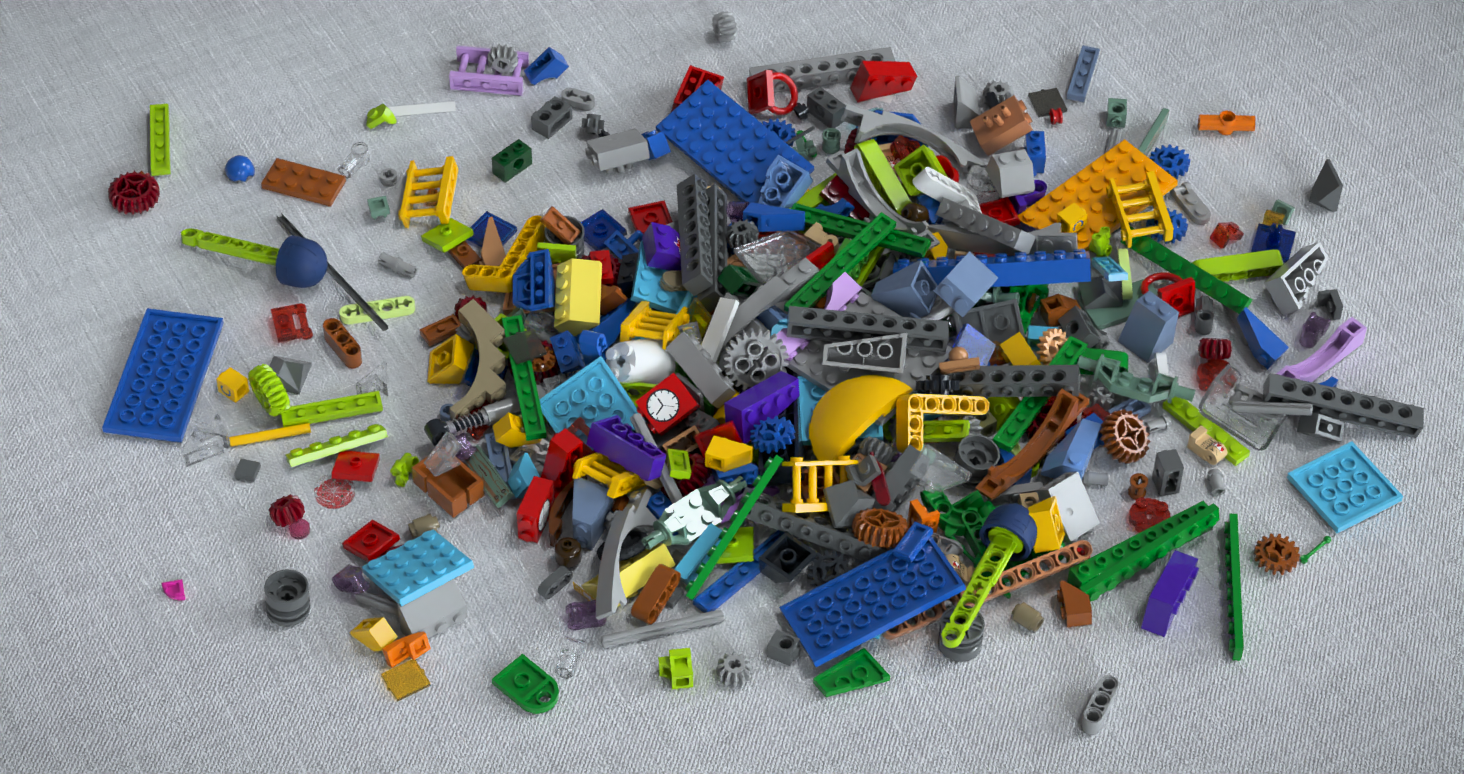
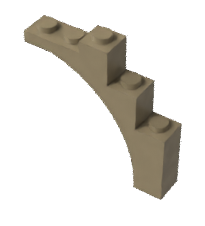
[450,299,506,421]

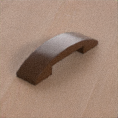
[549,475,587,547]

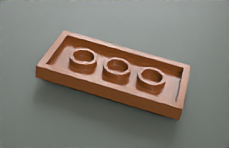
[261,158,346,207]

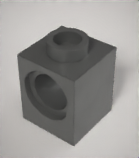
[767,629,802,666]

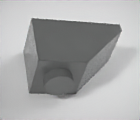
[1297,413,1345,442]

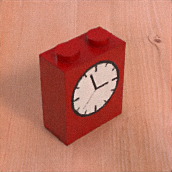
[635,372,700,436]
[517,476,554,543]

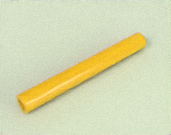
[229,423,311,447]

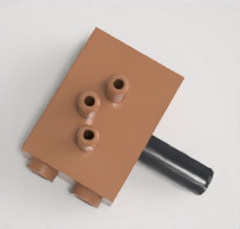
[970,92,1033,156]

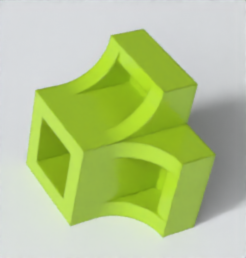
[987,397,1021,431]
[658,648,693,689]

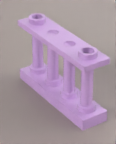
[449,46,529,96]

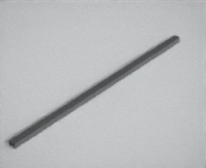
[277,213,388,331]

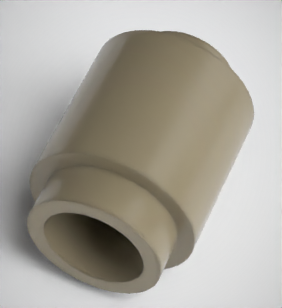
[408,513,440,539]
[1012,602,1044,632]

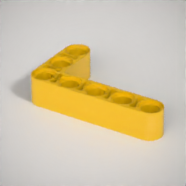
[462,215,545,293]
[896,394,989,453]

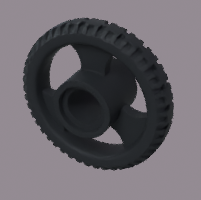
[597,531,648,561]

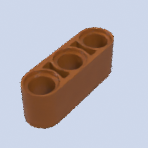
[323,318,362,369]
[631,564,681,625]

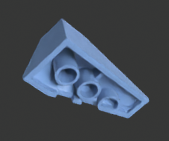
[758,155,813,234]
[1041,419,1101,480]

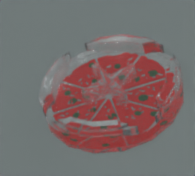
[314,474,355,509]

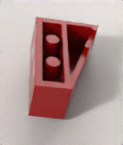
[850,61,918,103]
[671,65,724,112]
[541,428,583,501]

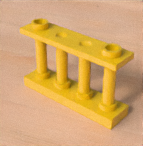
[398,156,458,228]
[1106,171,1174,248]
[620,301,690,350]
[572,452,647,499]
[782,456,858,513]

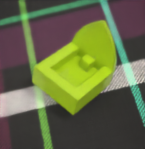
[366,104,397,129]

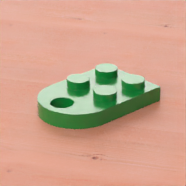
[492,654,559,714]

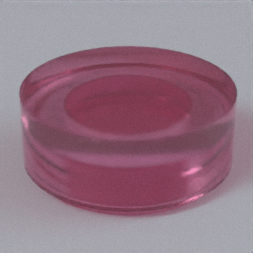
[289,519,310,539]

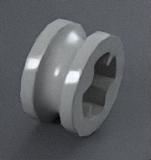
[380,168,397,187]

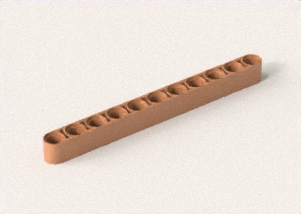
[881,540,1093,640]

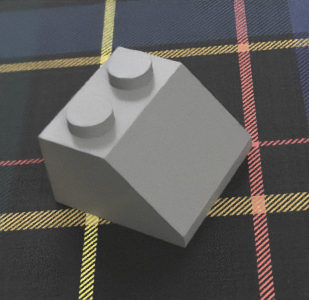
[953,76,982,128]
[985,149,1035,198]

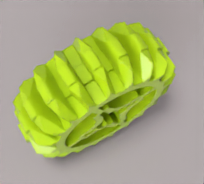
[248,364,290,417]

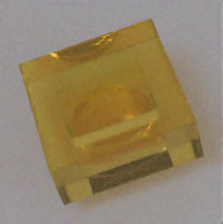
[1262,210,1285,233]

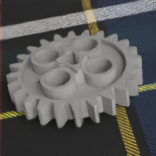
[723,328,789,391]

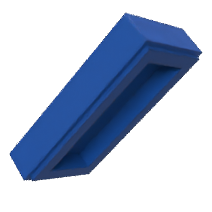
[892,522,934,562]

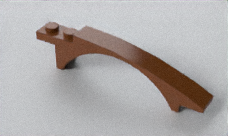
[975,389,1090,501]

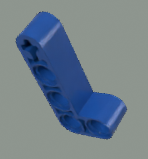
[579,330,608,367]

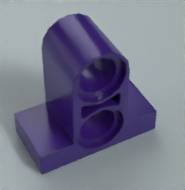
[1008,180,1047,215]

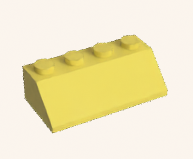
[554,258,602,336]
[581,543,676,607]

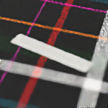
[388,101,456,116]

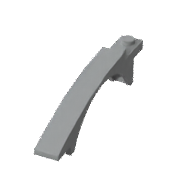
[841,104,985,177]
[826,148,940,250]
[928,222,1078,256]
[716,257,819,364]
[596,488,657,620]

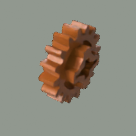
[1254,533,1300,575]

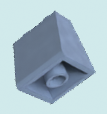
[933,251,998,317]
[871,260,938,317]
[1118,291,1179,363]
[572,478,614,550]

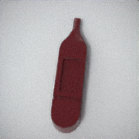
[870,452,891,506]

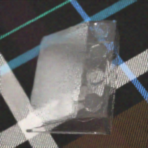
[734,231,822,285]

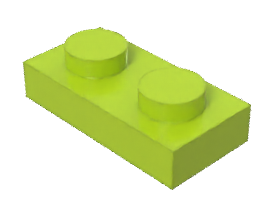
[666,449,691,479]

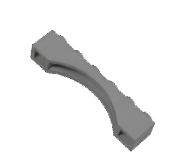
[936,197,1036,254]

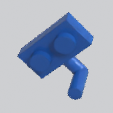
[604,230,644,260]

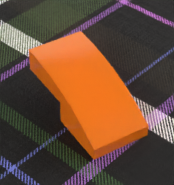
[382,631,431,668]

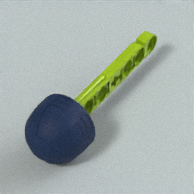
[181,228,328,288]
[941,503,1037,648]

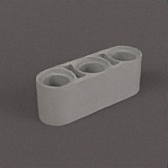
[1081,675,1119,735]

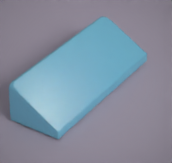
[674,523,722,585]

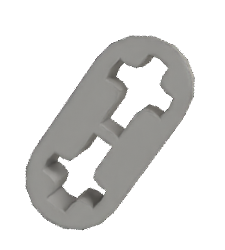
[561,88,595,111]

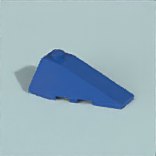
[574,298,636,349]

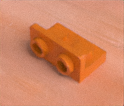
[907,499,940,533]

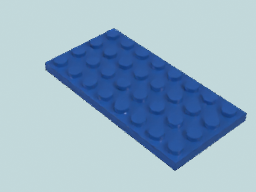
[656,80,815,206]
[102,308,224,443]
[779,537,966,667]

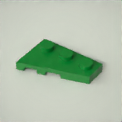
[813,648,890,697]

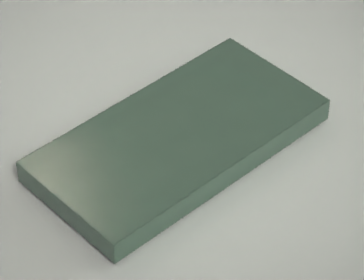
[1079,279,1157,330]

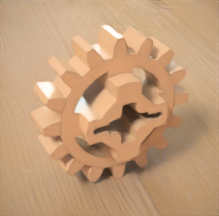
[1037,328,1068,365]

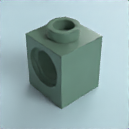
[1106,98,1127,128]

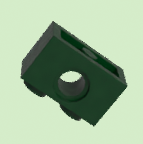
[491,139,532,183]
[717,264,762,298]

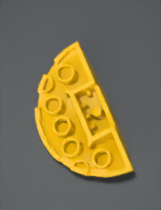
[809,375,913,467]

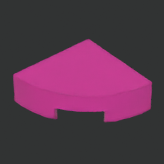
[161,579,185,600]

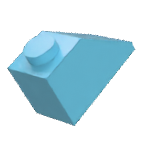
[507,453,540,498]

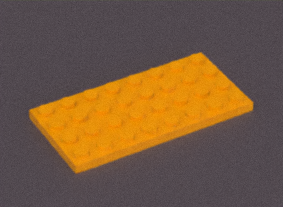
[1018,139,1178,251]

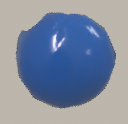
[225,155,255,182]

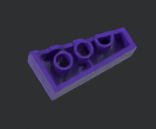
[724,371,800,444]
[586,415,667,481]
[1141,550,1199,637]

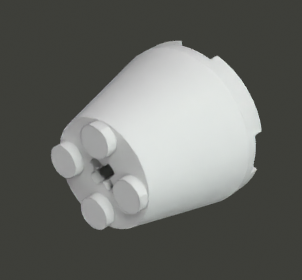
[606,338,675,395]

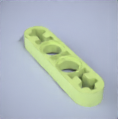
[1118,248,1133,300]
[339,296,415,324]

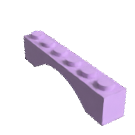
[765,272,862,362]
[1276,317,1367,382]

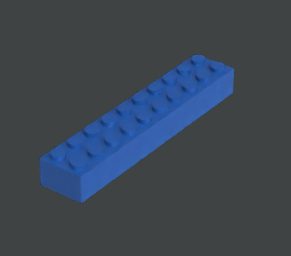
[893,249,1091,287]

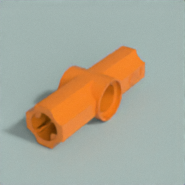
[1198,111,1256,135]

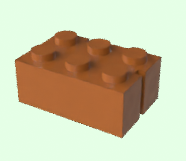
[412,446,484,518]

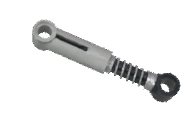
[424,385,547,447]

